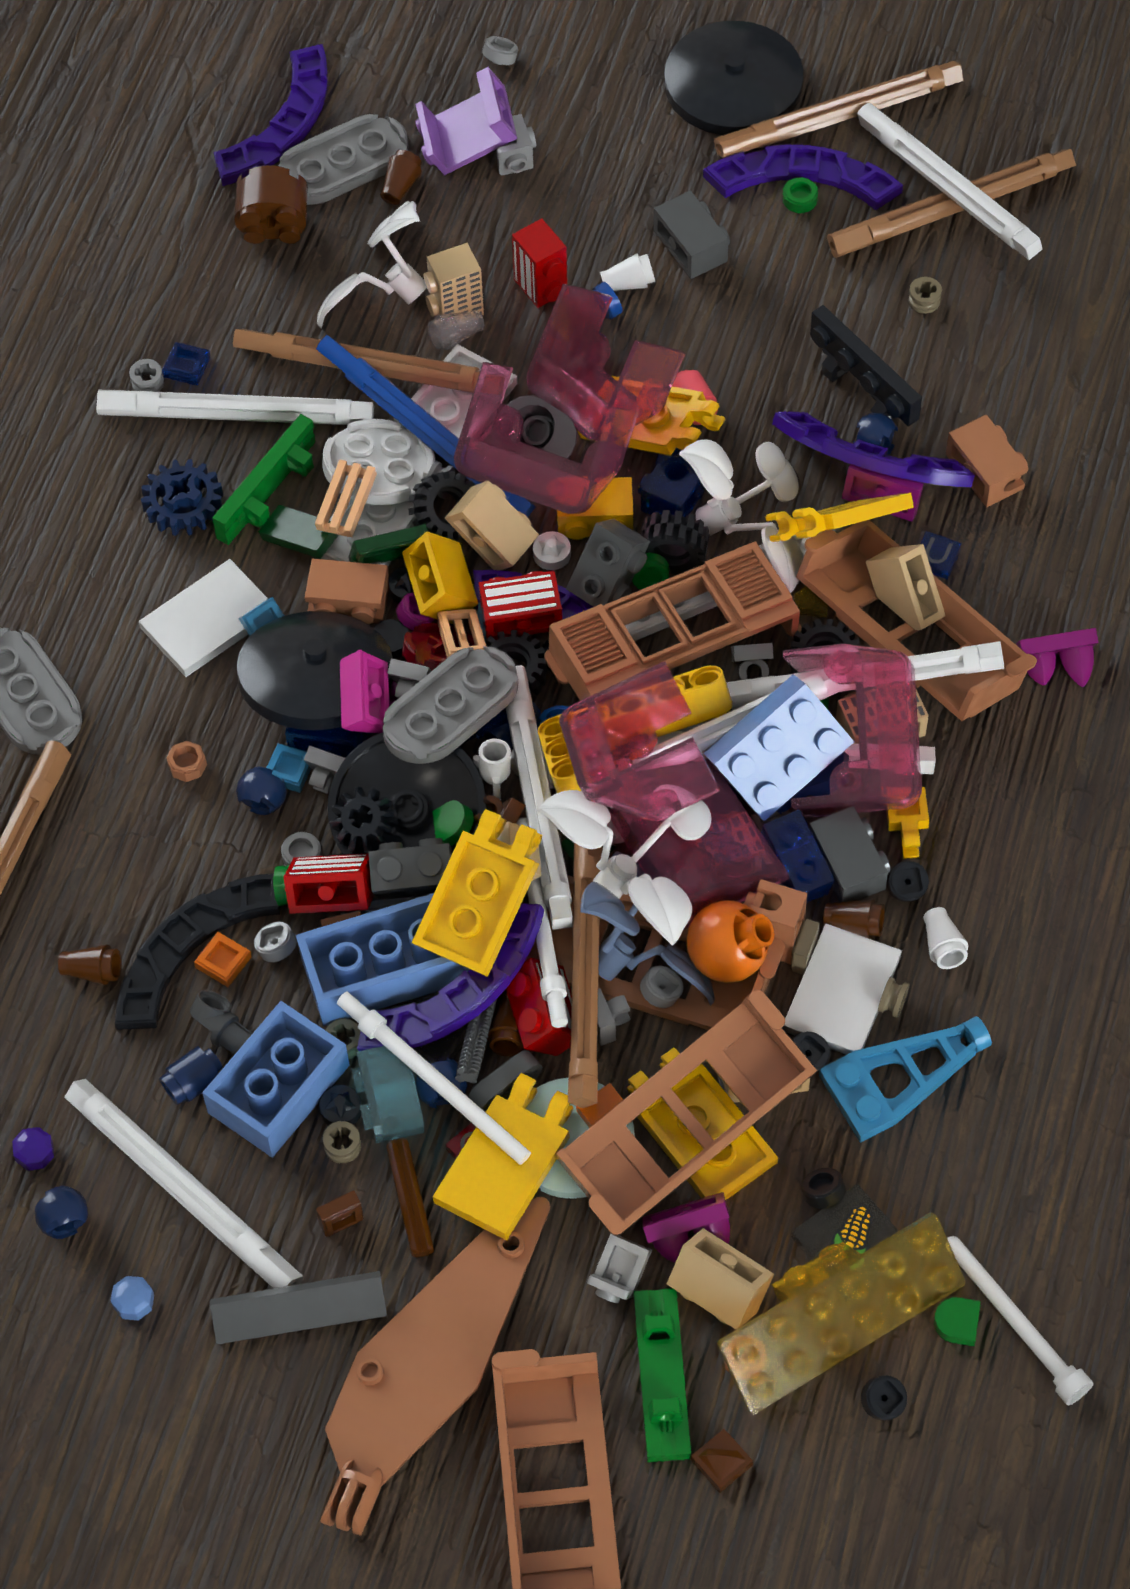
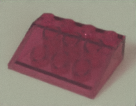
[603,759,789,930]

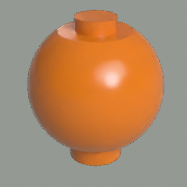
[687,900,774,983]

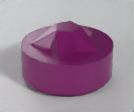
[396,593,435,631]

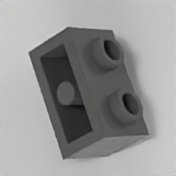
[654,190,730,279]
[566,518,650,607]
[809,806,891,902]
[368,838,454,898]

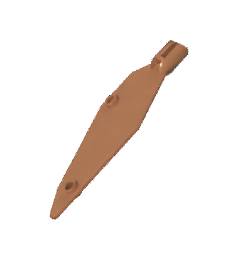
[320,1197,551,1536]

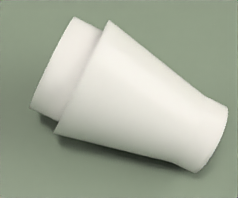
[600,253,655,291]
[923,907,969,969]

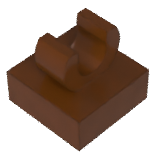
[473,795,526,825]

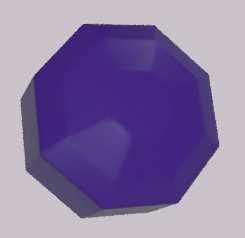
[12,1127,54,1171]

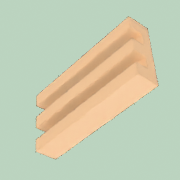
[315,459,377,538]
[437,609,487,658]

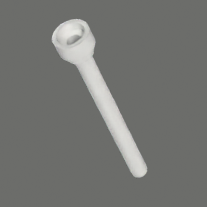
[944,1236,1094,1405]

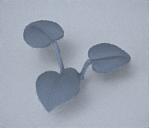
[580,851,715,1006]

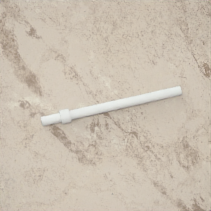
[516,818,568,1028]
[337,991,531,1165]

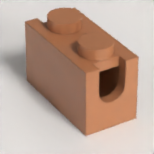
[946,414,1028,508]
[305,558,389,625]
[744,879,808,965]

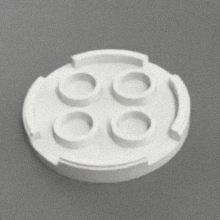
[322,419,435,505]

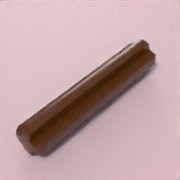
[386,1138,434,1258]

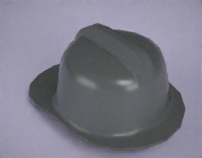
[499,395,577,469]

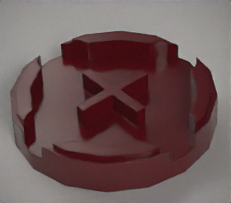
[402,623,475,671]

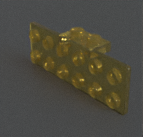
[717,1212,966,1414]

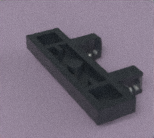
[810,305,922,427]

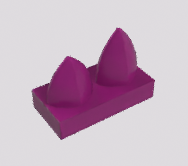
[841,464,924,522]
[1016,628,1099,687]
[643,1192,730,1263]

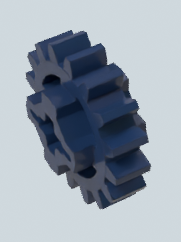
[141,459,223,536]

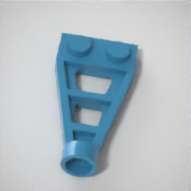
[819,1016,992,1143]

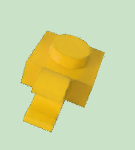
[885,787,929,859]

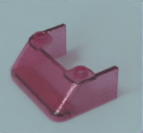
[527,284,685,442]
[454,362,639,514]
[783,644,922,818]
[559,661,720,821]

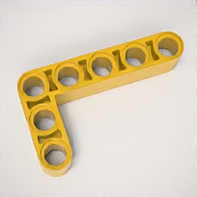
[538,665,733,797]

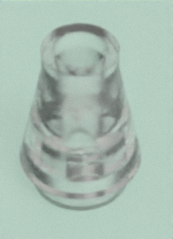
[428,310,485,350]

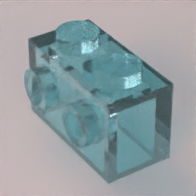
[351,1046,425,1143]

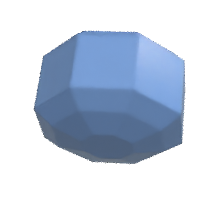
[111,1276,154,1321]

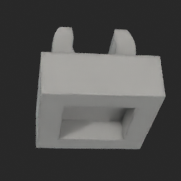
[731,643,773,680]
[387,658,431,698]
[304,746,345,794]
[597,988,630,1046]

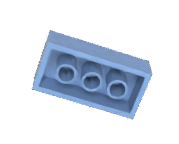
[296,893,469,1026]

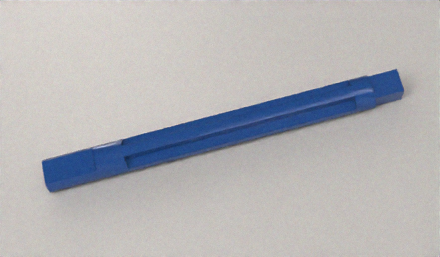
[316,335,536,517]

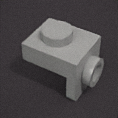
[497,114,536,175]
[587,1234,652,1303]

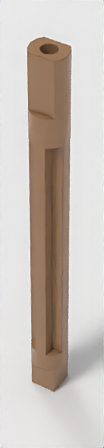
[714,61,964,158]
[827,149,1076,258]
[233,329,501,393]
[0,741,72,895]
[568,843,602,1108]

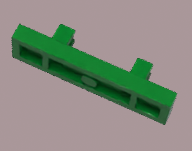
[212,414,316,546]
[634,1288,691,1462]

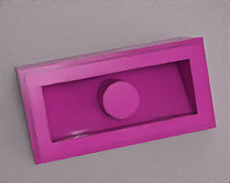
[340,650,389,733]

